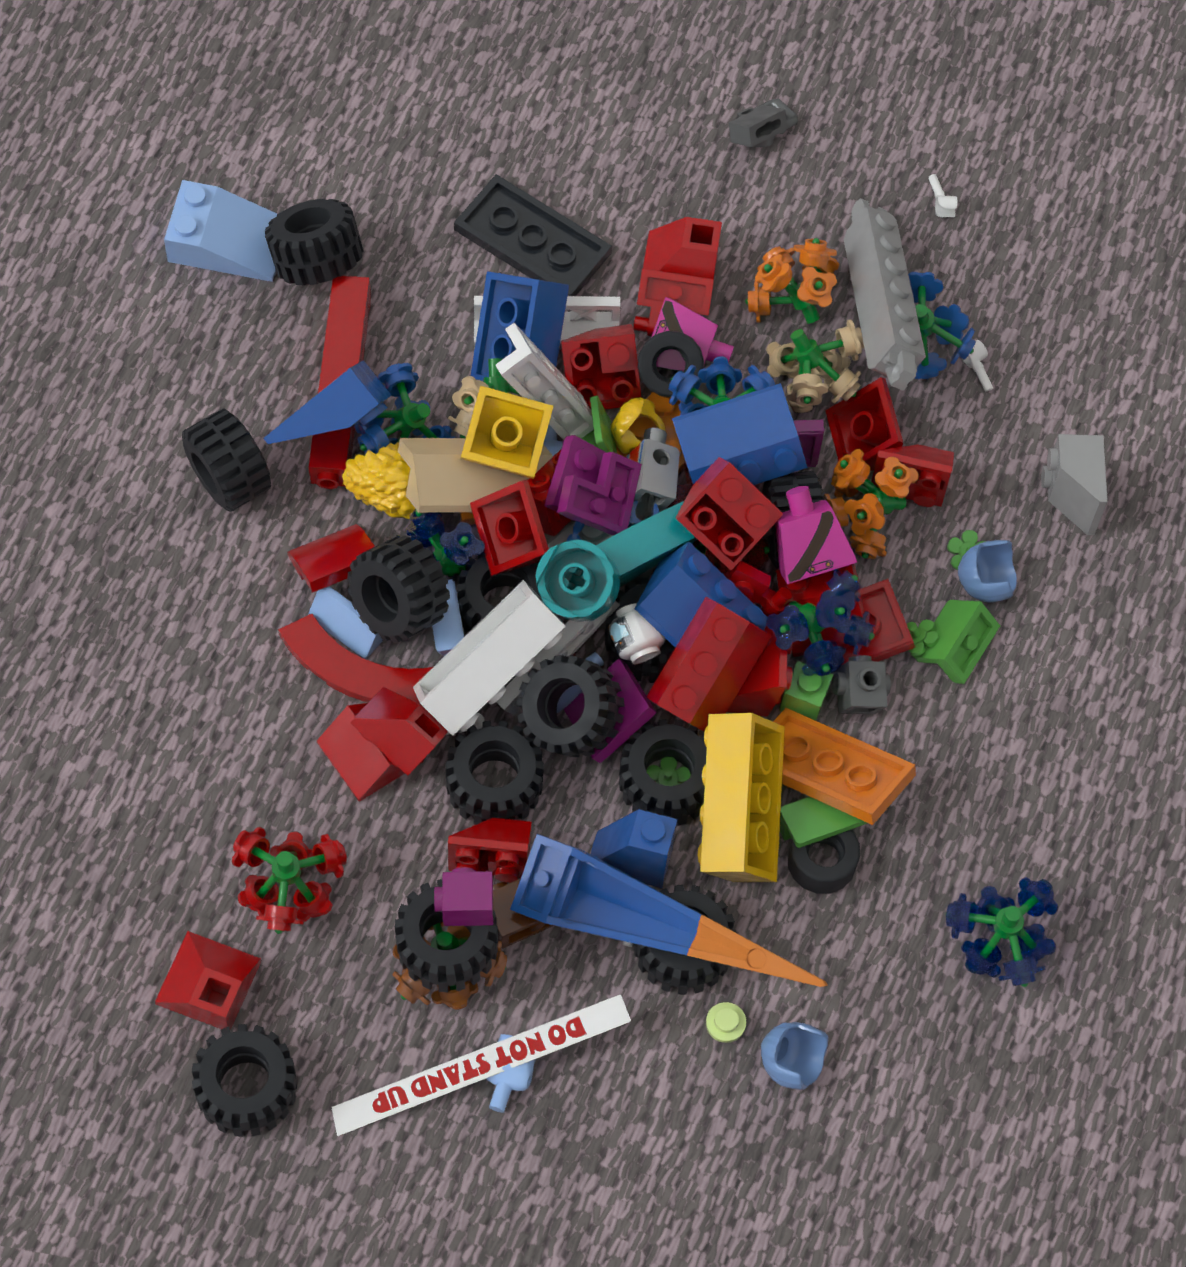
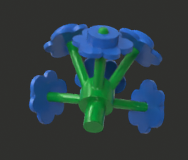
[908,272,976,379]

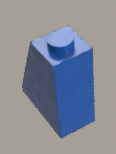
[591,809,677,888]

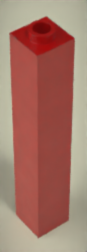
[308,276,371,489]

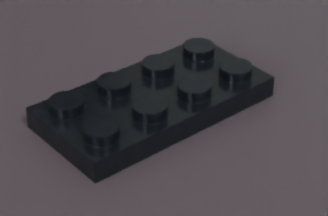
[454,174,612,296]

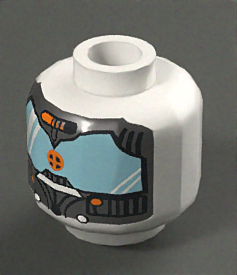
[609,603,665,664]

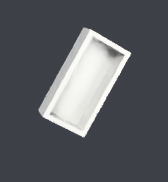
[413,580,566,736]

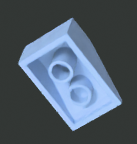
[164,180,277,282]

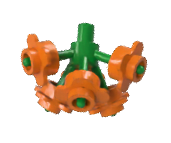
[745,238,840,324]
[824,449,918,559]

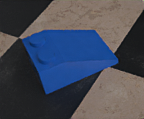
[263,360,392,444]

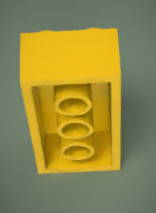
[697,713,785,882]

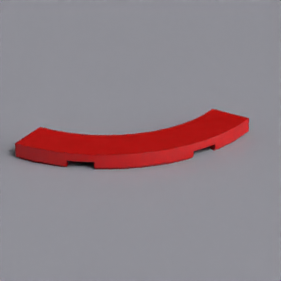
[278,614,433,705]

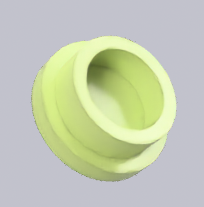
[706,1002,746,1043]

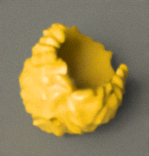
[342,442,428,519]

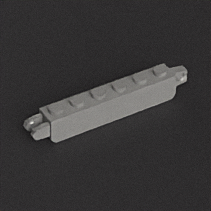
[844,198,926,391]

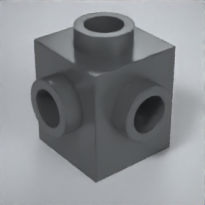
[832,655,891,714]

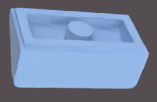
[432,579,464,656]
[308,586,382,659]

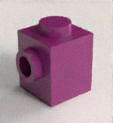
[434,867,493,926]

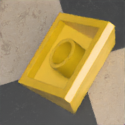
[460,385,553,479]

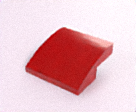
[287,524,375,593]

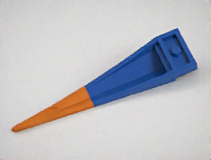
[510,834,828,987]

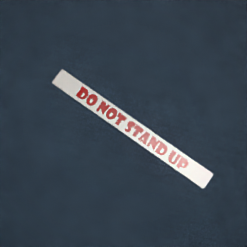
[332,995,631,1136]

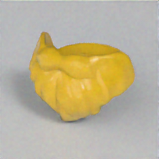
[611,397,666,454]

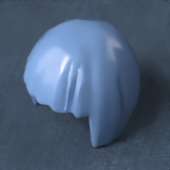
[958,540,1017,602]
[761,1022,829,1090]

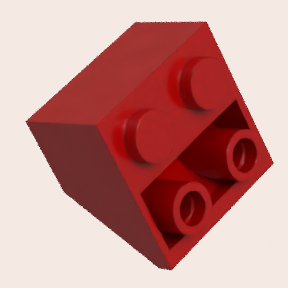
[676,457,783,570]

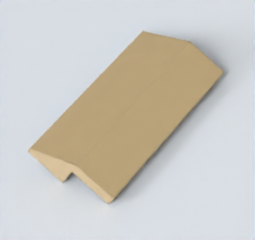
[398,438,553,513]

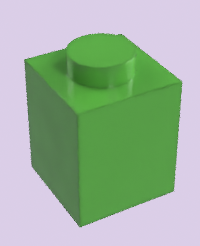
[779,661,834,721]

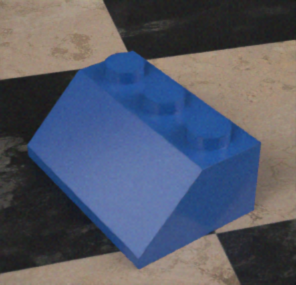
[470,271,569,381]
[672,383,808,485]
[634,542,769,648]

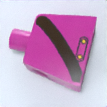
[652,297,734,371]
[775,486,857,584]

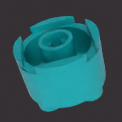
[536,539,620,622]

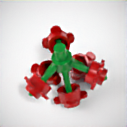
[232,827,347,934]

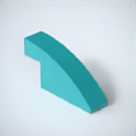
[570,501,698,590]

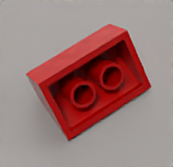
[647,597,772,731]

